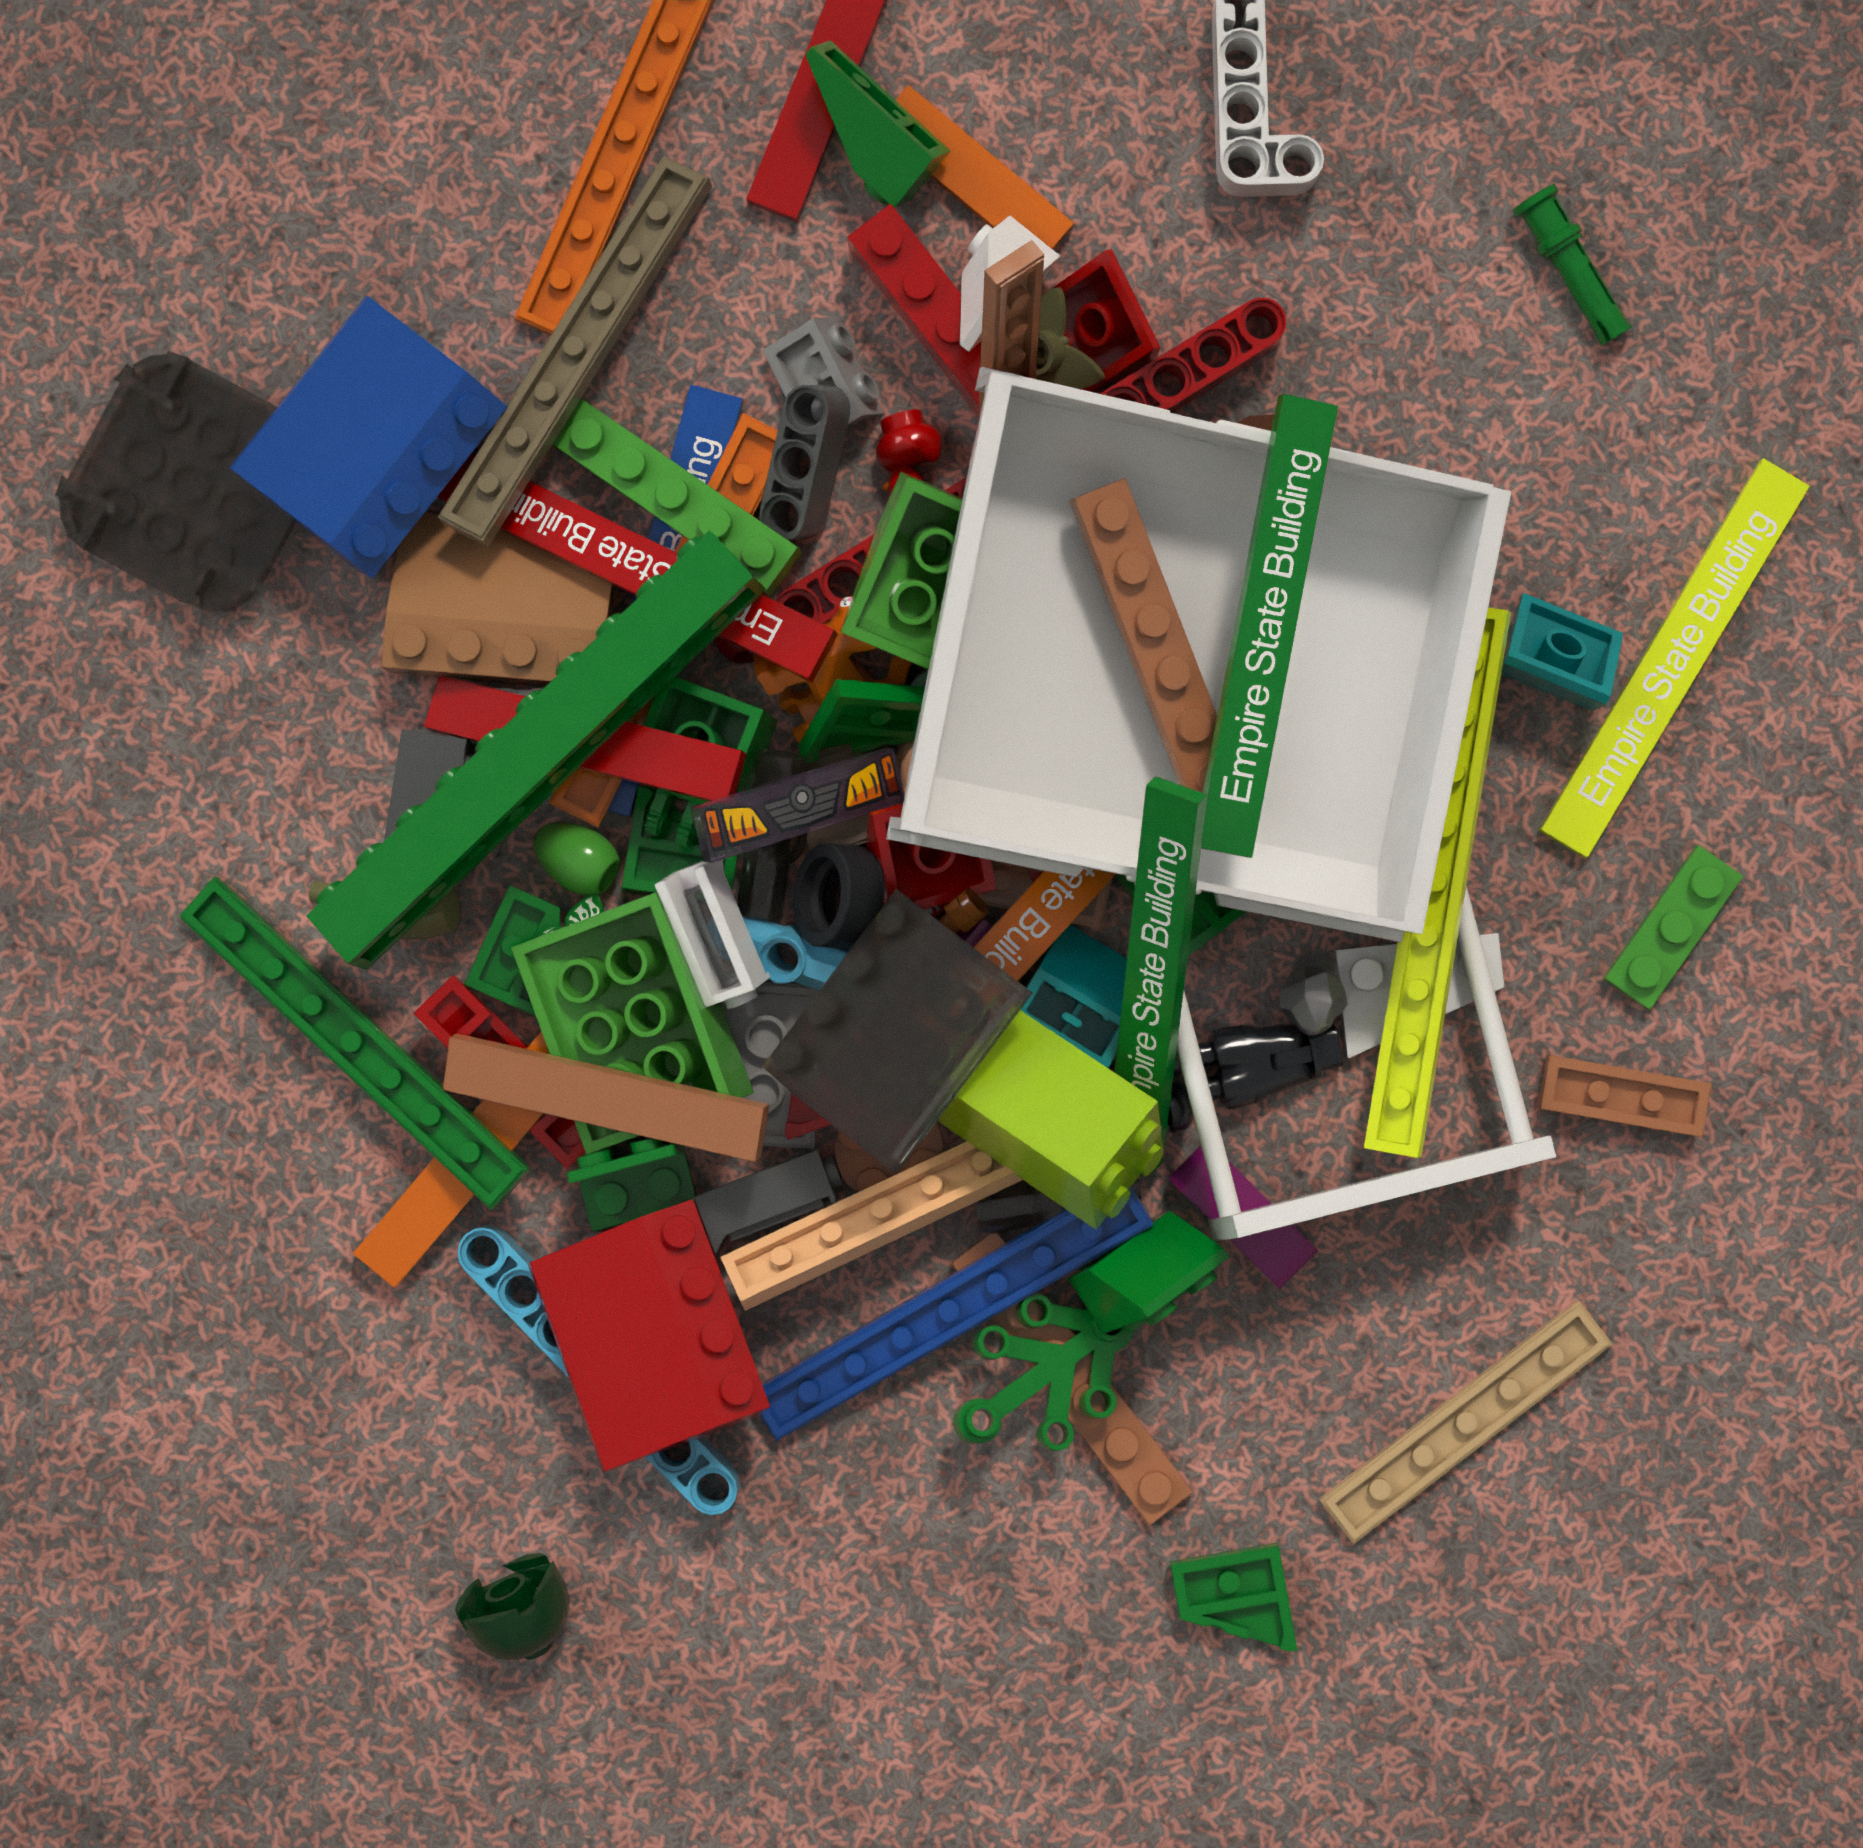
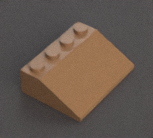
[381,513,615,686]

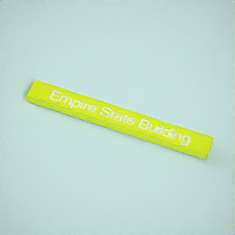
[1538,458,1810,858]

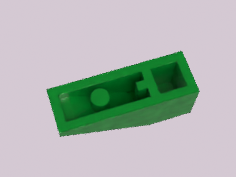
[805,40,950,208]

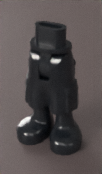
[1167,1024,1343,1133]

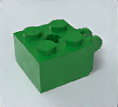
[640,677,778,848]

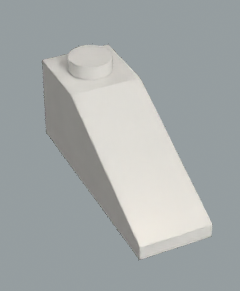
[960,215,1060,352]

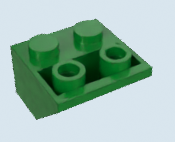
[1068,1211,1229,1333]

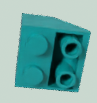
[1015,925,1127,1068]

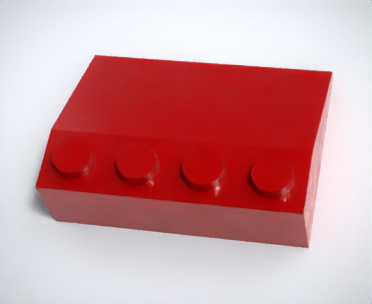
[528,1199,770,1473]

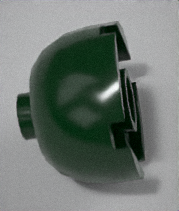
[455,1553,570,1660]

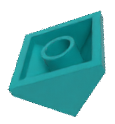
[1501,593,1623,711]

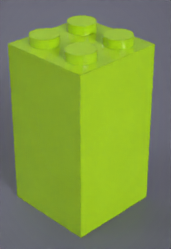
[928,994,1164,1230]

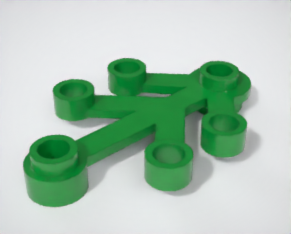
[953,1294,1134,1451]

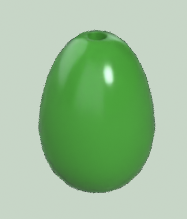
[533,822,620,896]

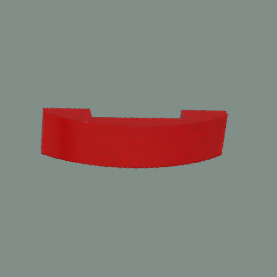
[413,974,585,1170]

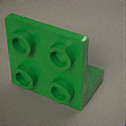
[566,1138,697,1232]

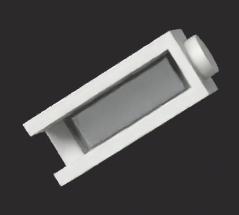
[654,854,770,1009]

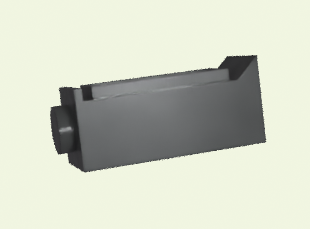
[694,1148,844,1255]

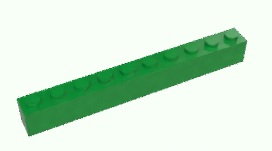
[306,530,766,970]

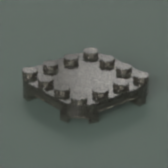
[55,351,296,612]

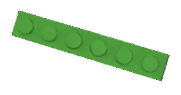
[552,398,802,597]

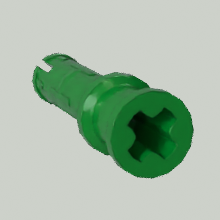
[1512,183,1632,346]

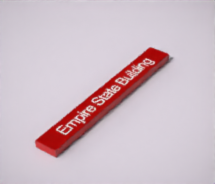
[437,453,838,683]

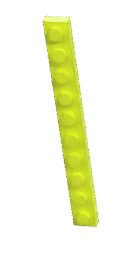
[1364,608,1511,1158]

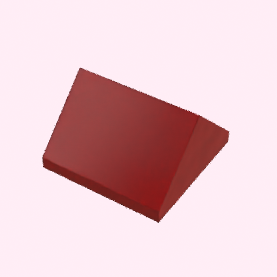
[1043,249,1160,392]
[865,803,996,918]

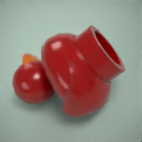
[876,409,942,496]

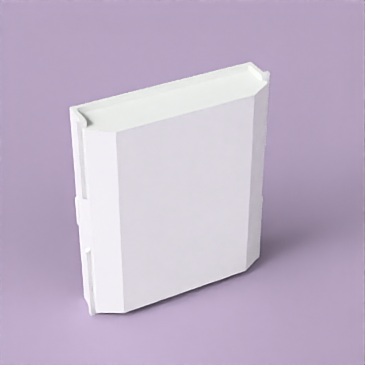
[886,367,1511,942]

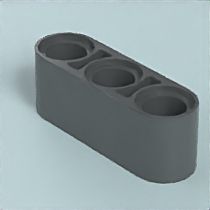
[759,384,850,541]

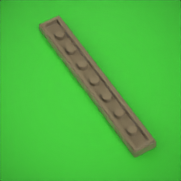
[437,156,712,548]

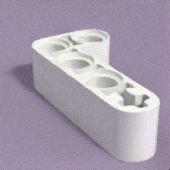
[1212,0,1324,197]

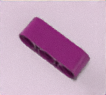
[1168,1145,1318,1289]

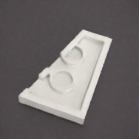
[1334,933,1504,1059]

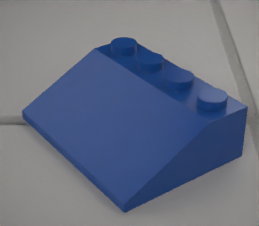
[229,296,508,579]

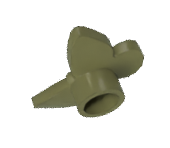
[1035,287,1105,389]

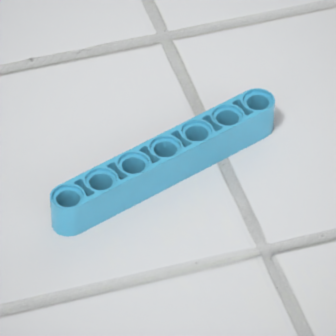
[457,1225,740,1515]

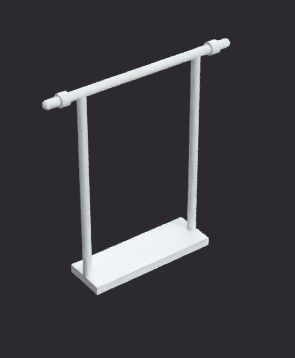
[1134,882,1556,1241]

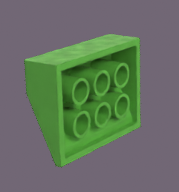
[840,472,963,669]
[511,892,754,1155]

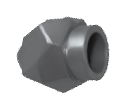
[1280,956,1348,1035]

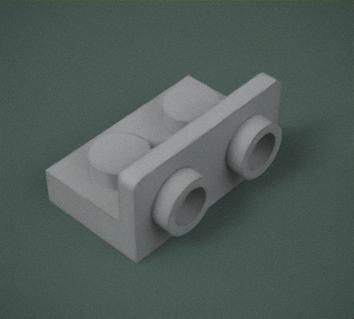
[762,318,883,429]

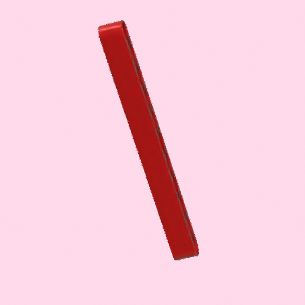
[775,298,1286,624]

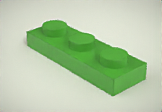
[1602,845,1744,1010]

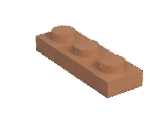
[1537,1055,1712,1137]

